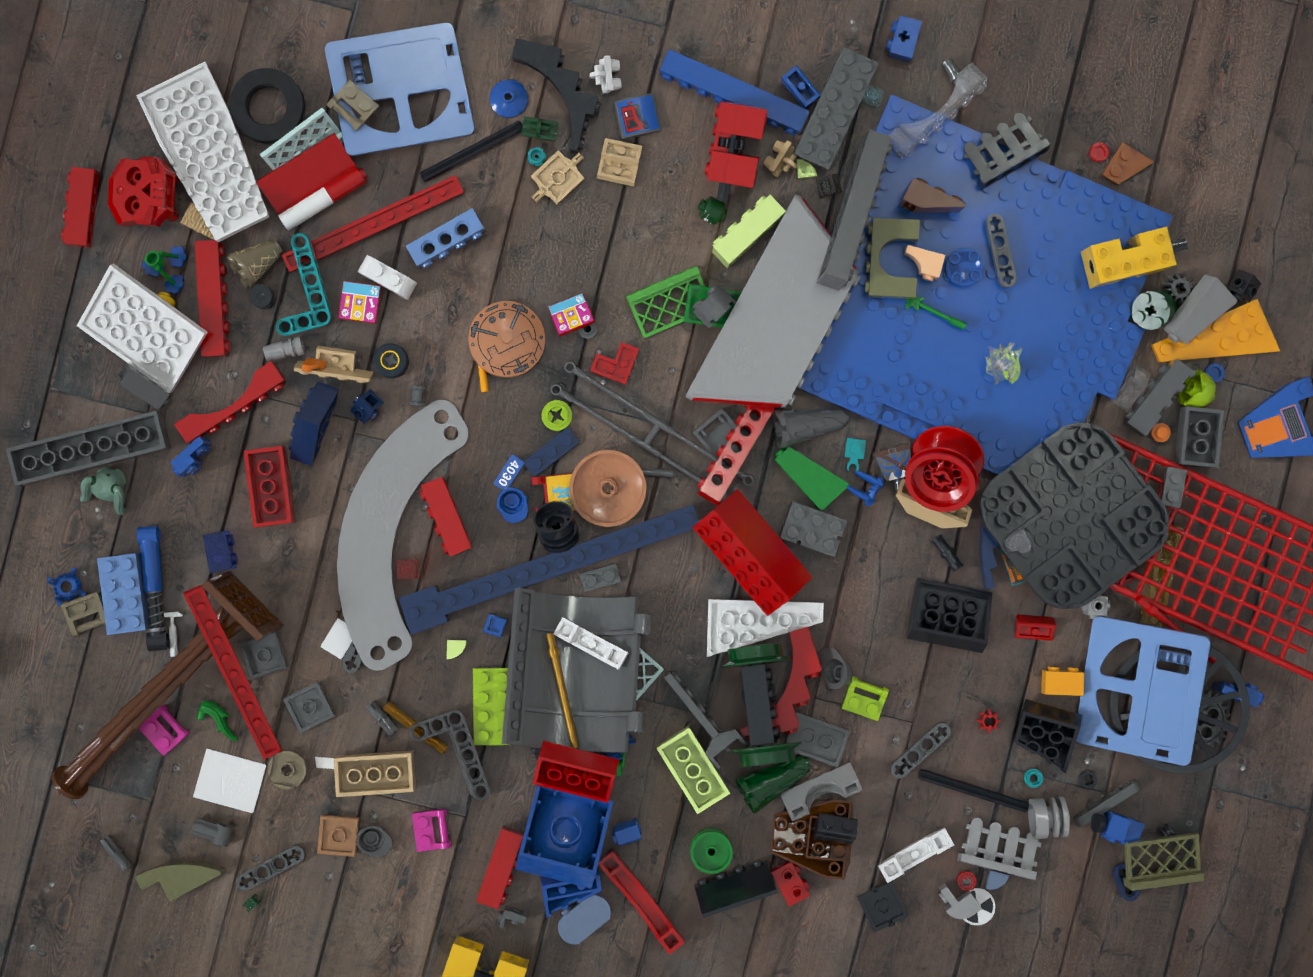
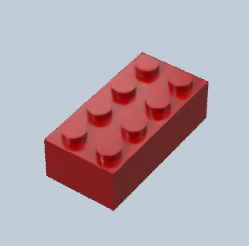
[244,446,296,528]
[532,740,619,803]

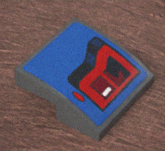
[613,93,662,139]

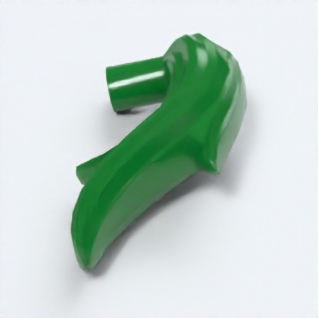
[196,700,239,741]

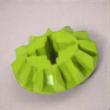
[542,400,572,431]

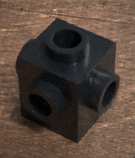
[1227,269,1261,303]

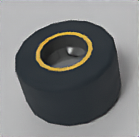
[373,343,409,379]

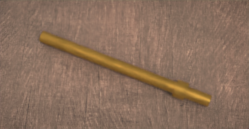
[546,633,579,748]

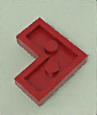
[590,342,639,385]

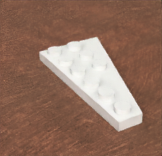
[707,599,824,657]

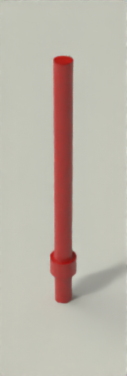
[1135,595,1216,664]

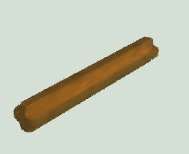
[383,702,448,754]

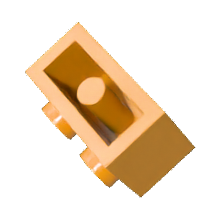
[1041,666,1084,696]

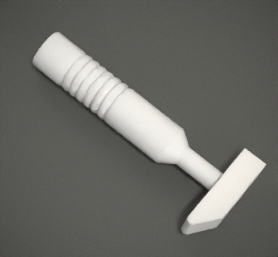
[164,612,183,657]

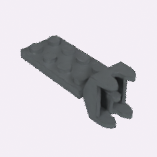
[664,670,749,770]

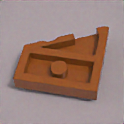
[1101,142,1153,185]

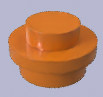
[1151,423,1171,442]

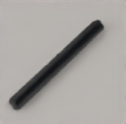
[420,121,523,182]
[918,769,1029,812]

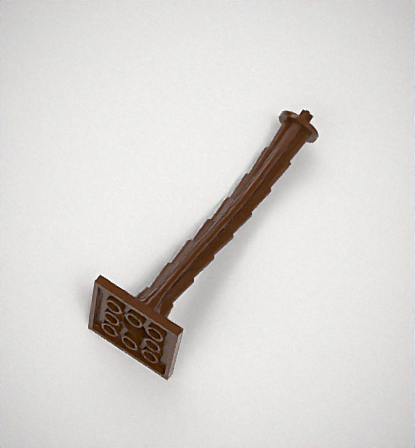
[52,571,284,799]

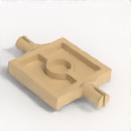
[531,150,585,205]

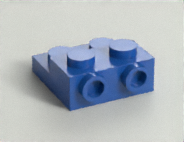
[170,437,213,477]
[1211,681,1264,708]

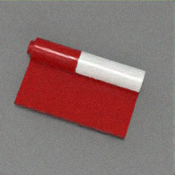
[256,132,368,231]

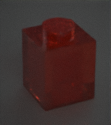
[396,559,419,579]

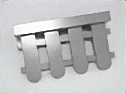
[957,818,1041,880]

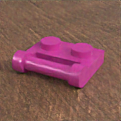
[139,704,190,756]
[412,809,451,852]

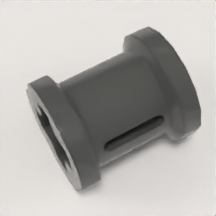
[408,386,427,407]

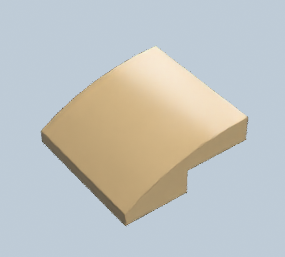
[597,138,642,186]

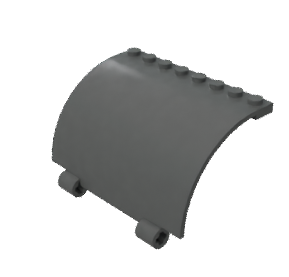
[502,588,652,753]

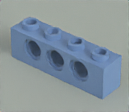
[406,208,485,269]

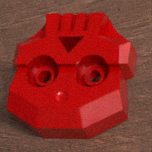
[108,157,180,227]

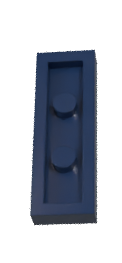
[523,427,580,477]

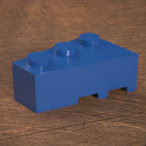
[539,868,602,918]

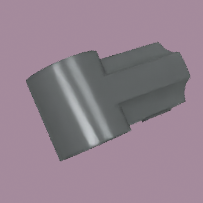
[192,817,234,847]

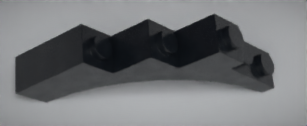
[512,38,601,154]

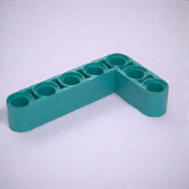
[276,232,333,336]

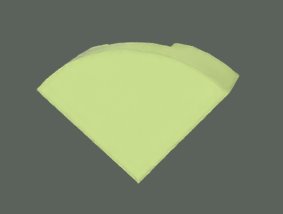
[796,159,817,179]
[447,640,467,659]

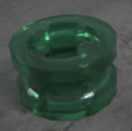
[242,894,261,912]

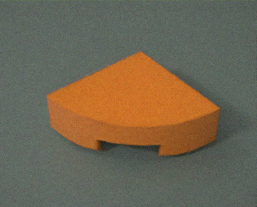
[302,358,326,372]

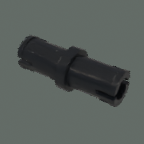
[931,534,963,572]

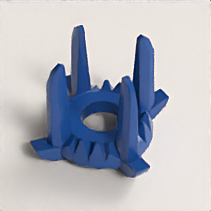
[847,471,884,506]
[47,567,86,606]

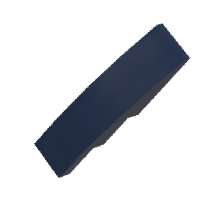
[979,521,999,590]

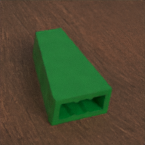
[774,447,850,511]

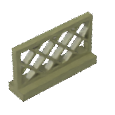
[1123,833,1204,891]

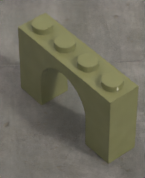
[865,218,920,300]

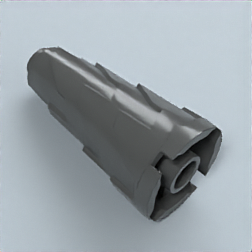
[772,409,849,448]

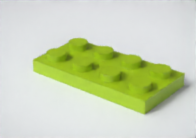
[473,668,508,745]

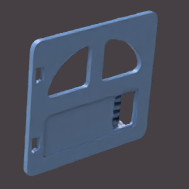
[325,23,474,156]
[1076,616,1211,766]

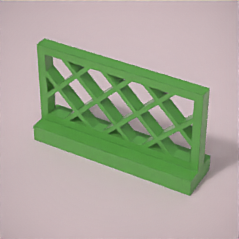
[626,266,705,338]

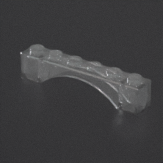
[888,62,988,160]

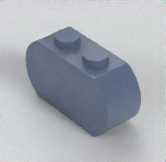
[558,892,611,945]

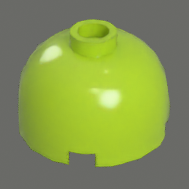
[1178,370,1216,408]

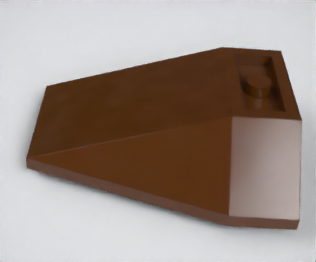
[770,800,853,880]

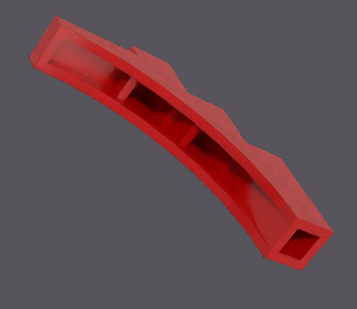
[740,627,823,739]

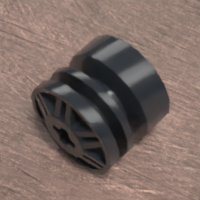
[533,501,580,553]

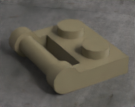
[327,80,379,131]
[61,592,106,637]

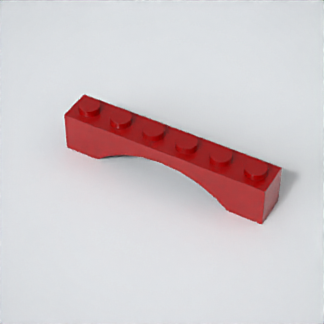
[174,361,287,444]
[598,848,685,955]

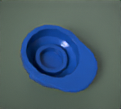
[496,487,528,523]

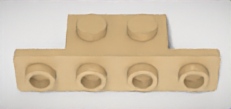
[294,346,373,383]

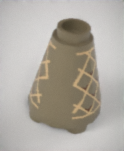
[227,240,283,289]

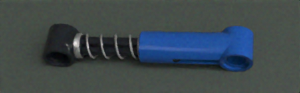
[137,525,170,651]

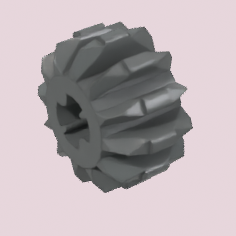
[1162,273,1195,306]

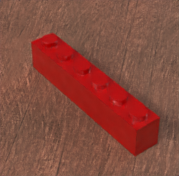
[195,240,231,358]

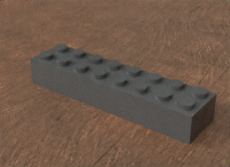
[817,129,892,291]
[6,411,171,487]

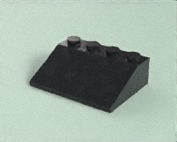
[907,578,992,653]
[694,859,778,918]

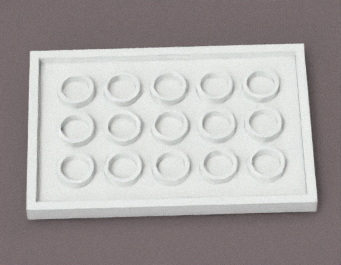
[77,264,208,393]

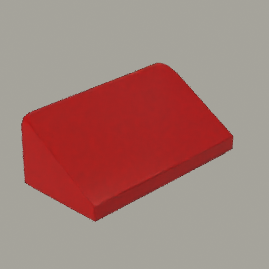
[1015,614,1056,641]

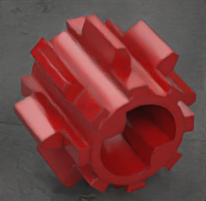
[976,708,1001,733]

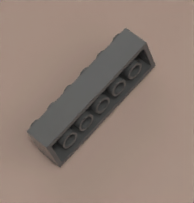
[794,47,878,171]

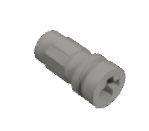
[263,336,305,361]

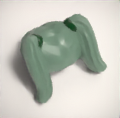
[80,466,126,516]

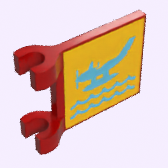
[531,473,576,512]

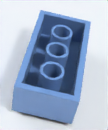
[97,553,151,635]

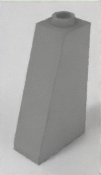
[1164,275,1237,344]

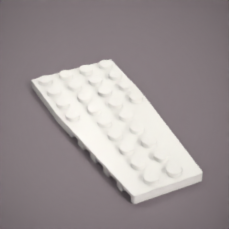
[136,62,269,242]

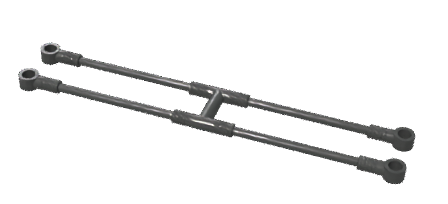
[550,361,755,500]

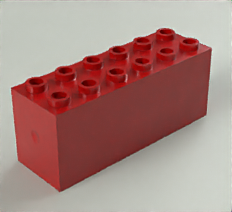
[692,489,813,616]

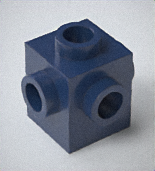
[350,389,384,424]

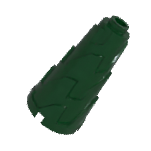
[736,756,811,814]

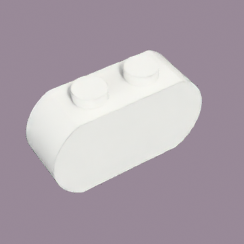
[358,255,417,300]

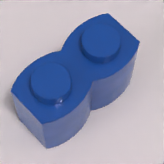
[612,818,642,846]

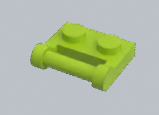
[841,676,889,721]

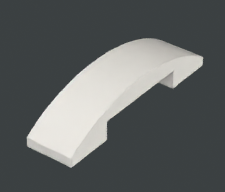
[554,617,629,670]
[878,828,954,883]

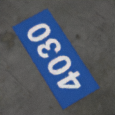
[493,454,525,490]

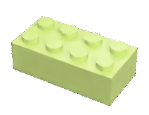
[712,195,786,269]
[656,725,730,814]

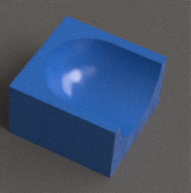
[516,785,613,889]

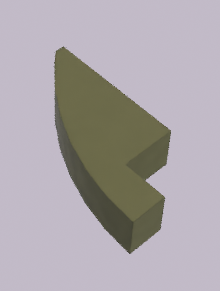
[135,861,225,901]

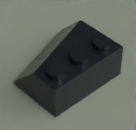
[1014,699,1082,773]

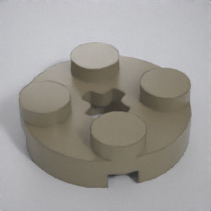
[268,750,307,789]

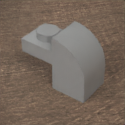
[939,883,982,919]

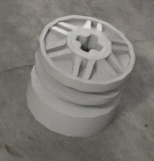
[1028,796,1070,840]

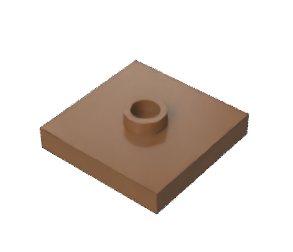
[317,814,360,857]

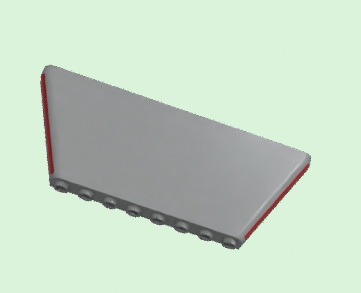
[685,194,860,408]

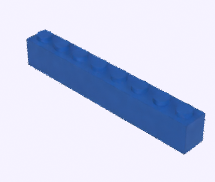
[659,49,809,136]

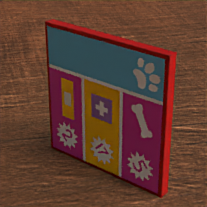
[338,280,381,324]
[548,293,595,337]

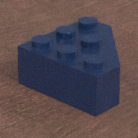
[288,381,339,466]

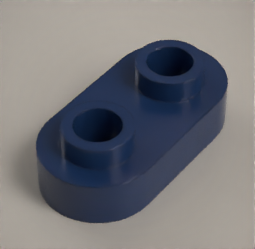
[1112,863,1140,901]

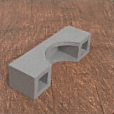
[781,763,862,821]

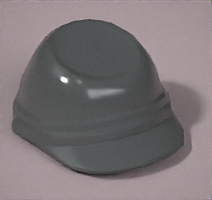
[356,825,393,858]

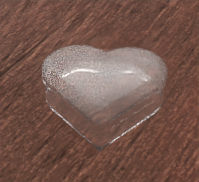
[1005,529,1031,553]

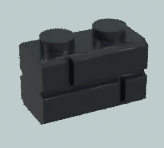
[814,813,858,844]

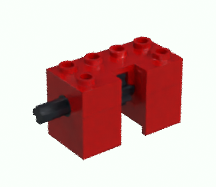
[704,101,768,202]

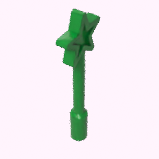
[905,293,967,330]

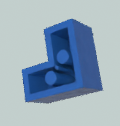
[1101,810,1145,845]

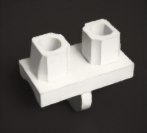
[589,56,622,94]

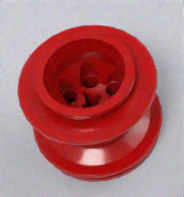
[905,426,985,512]

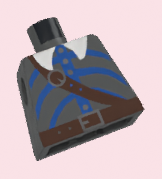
[872,444,911,491]

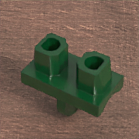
[521,116,558,142]

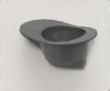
[818,647,852,690]

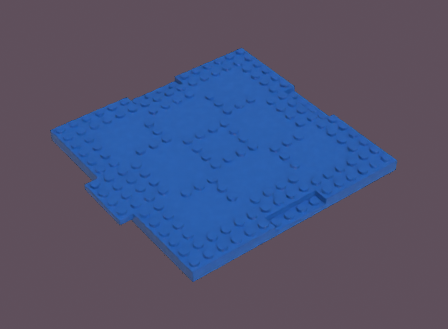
[796,94,1173,475]

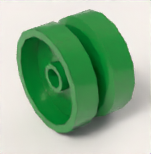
[690,827,733,874]

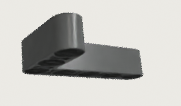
[408,710,490,800]

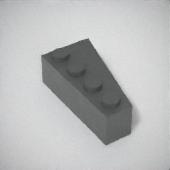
[1123,359,1196,437]

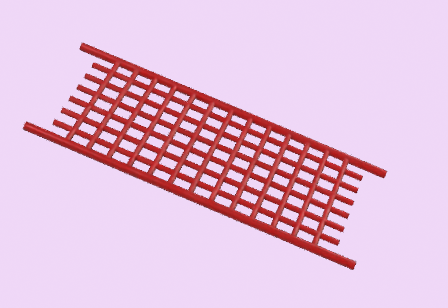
[1109,433,1313,681]

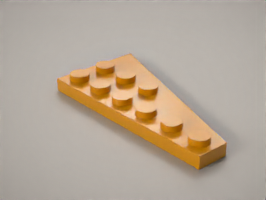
[1151,299,1280,363]

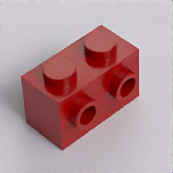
[770,860,811,907]

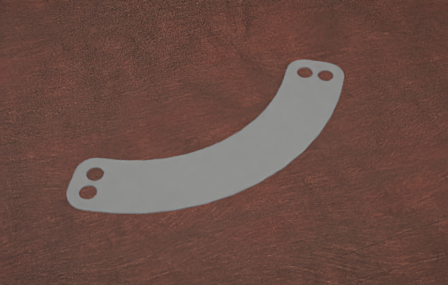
[337,400,468,671]

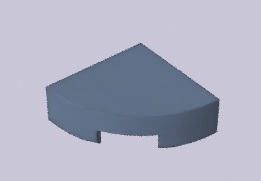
[985,869,1009,890]

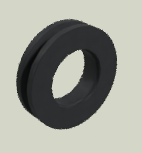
[230,68,306,144]

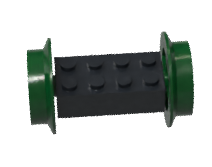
[721,643,802,767]

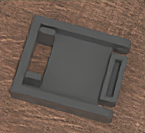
[692,409,744,467]

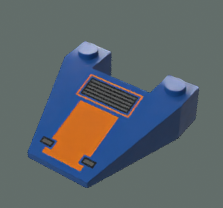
[1237,377,1313,458]

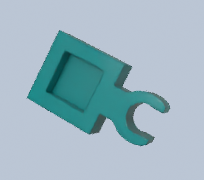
[844,438,866,471]

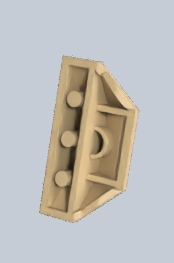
[896,479,972,528]

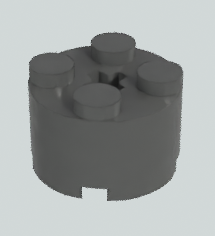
[692,284,736,329]

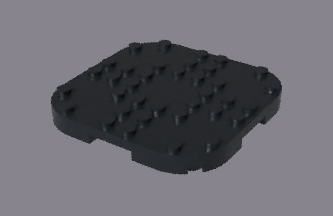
[979,422,1169,609]

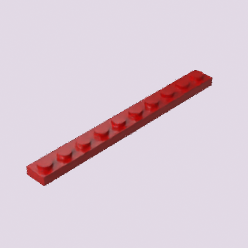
[282,175,464,273]
[183,584,282,759]

